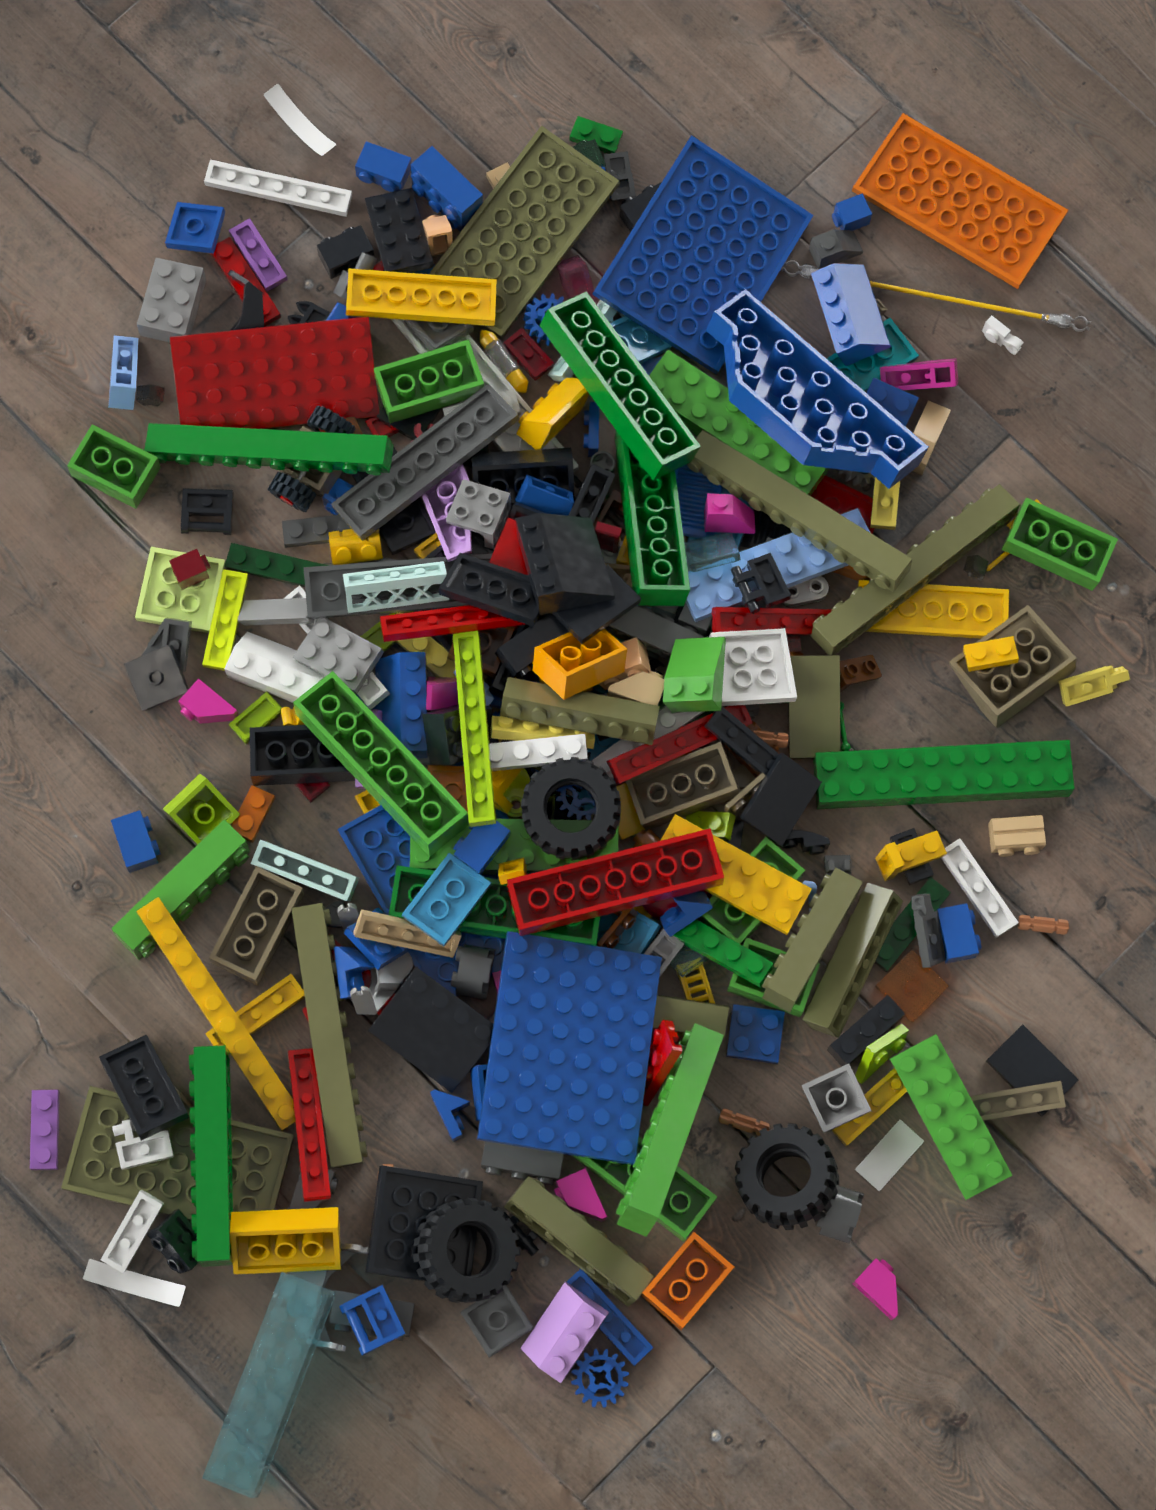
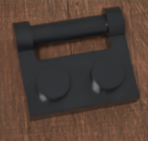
[181,488,234,535]

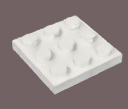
[709,628,797,706]

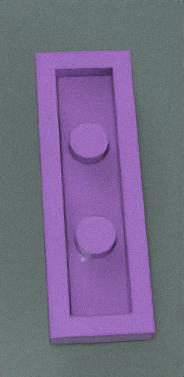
[229,218,288,292]
[30,1090,60,1170]

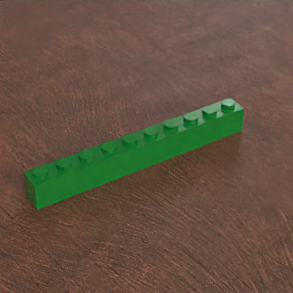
[144,423,394,475]

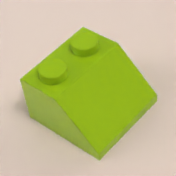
[163,774,240,845]

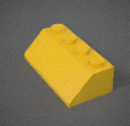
[230,1207,341,1274]

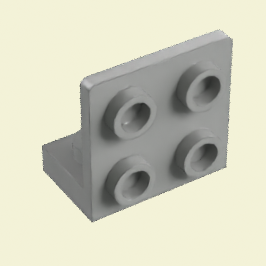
[446,480,511,550]

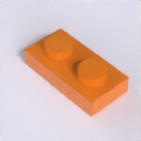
[231,785,275,843]

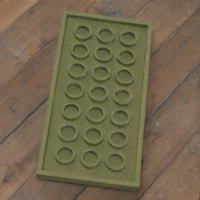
[429,126,620,339]
[61,1086,294,1221]

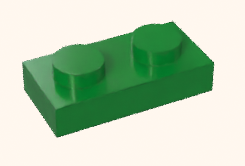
[569,116,623,154]

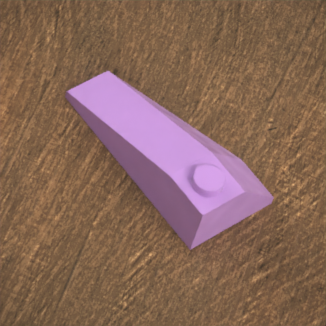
[422,464,472,562]

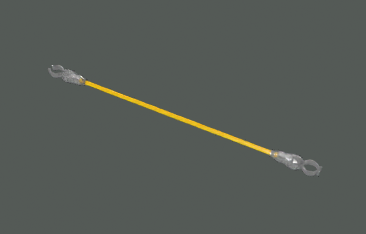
[782,260,1091,332]

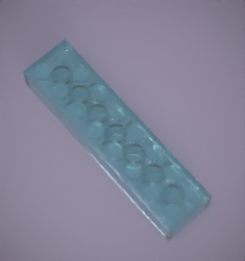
[202,1272,337,1498]

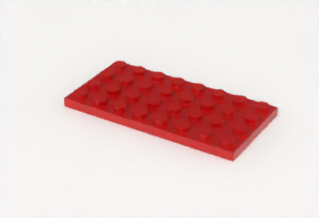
[170,316,380,429]

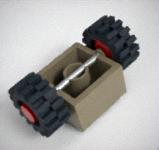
[267,405,356,513]

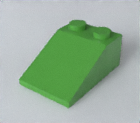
[663,637,726,713]

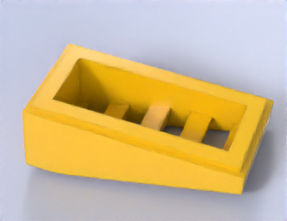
[676,959,715,1003]

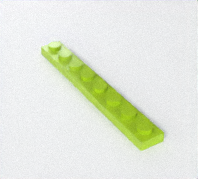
[453,630,496,827]

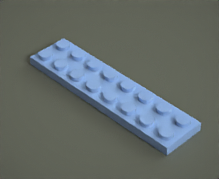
[685,508,870,622]

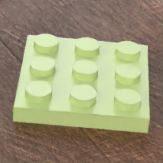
[135,547,225,633]

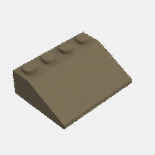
[949,605,1077,728]

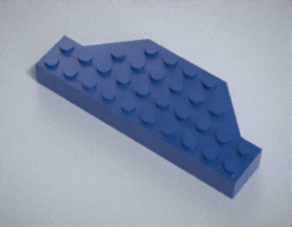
[706,289,929,489]

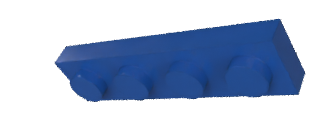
[561,1269,654,1366]

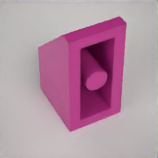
[704,493,755,534]
[426,677,458,710]
[178,679,239,724]
[554,1168,607,1222]
[852,1258,898,1321]

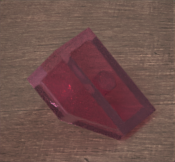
[557,255,598,305]

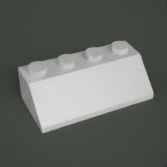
[224,631,324,703]

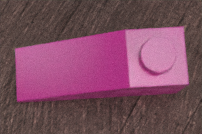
[880,358,958,390]

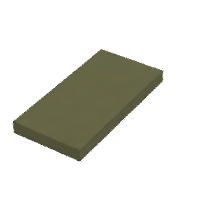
[788,655,840,758]

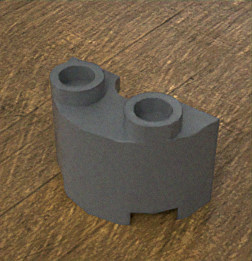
[451,944,496,1000]
[816,1185,864,1243]

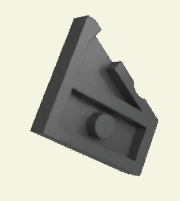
[141,617,192,672]

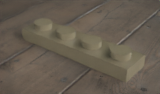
[970,1081,1066,1121]

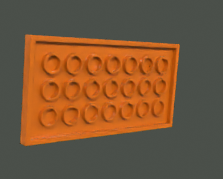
[852,113,1068,289]

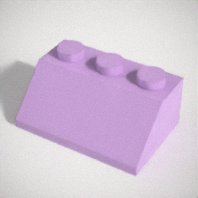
[521,1282,609,1383]

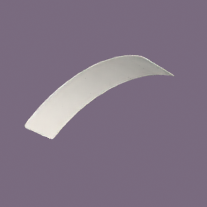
[264,84,336,156]
[83,1259,186,1307]

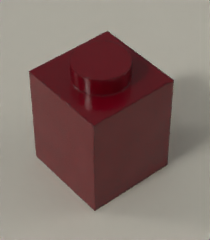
[169,549,211,590]

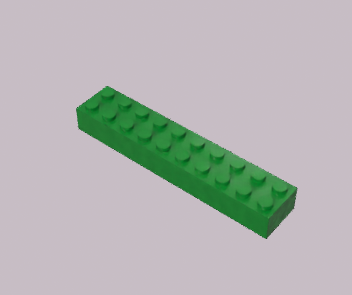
[813,740,1075,810]

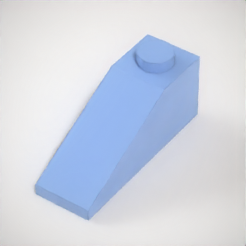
[108,336,139,410]

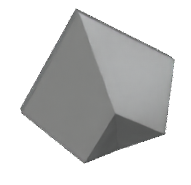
[801,1064,872,1133]

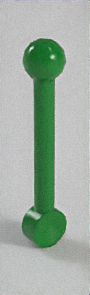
[840,701,851,751]

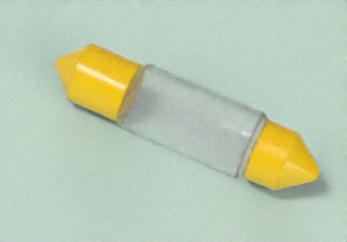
[480,330,529,393]

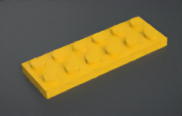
[346,269,497,326]
[858,580,1009,639]
[660,814,812,935]

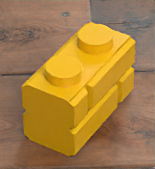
[329,529,383,565]

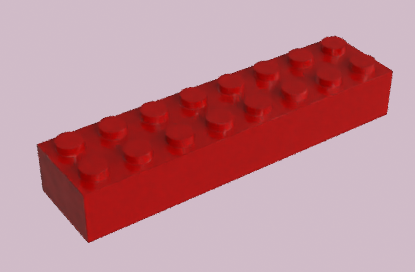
[507,828,724,936]

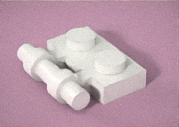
[112,1119,174,1170]

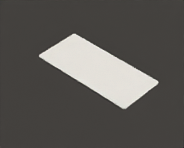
[855,1120,924,1191]

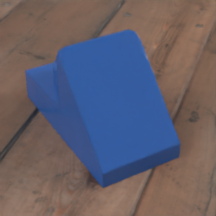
[660,891,713,937]
[334,946,375,999]
[430,1090,470,1142]

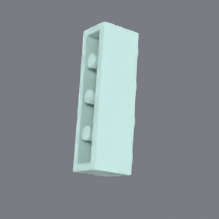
[251,840,360,901]

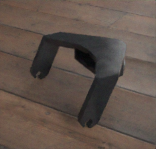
[169,270,264,344]

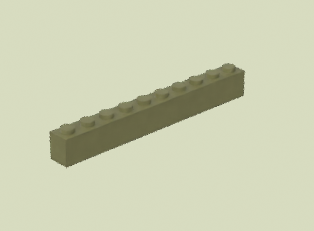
[687,430,912,592]
[811,484,1020,655]
[291,903,368,1169]

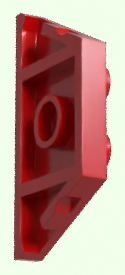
[643,1020,682,1106]

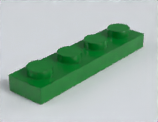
[673,920,774,988]

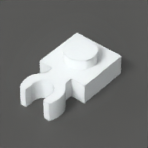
[982,315,1024,355]

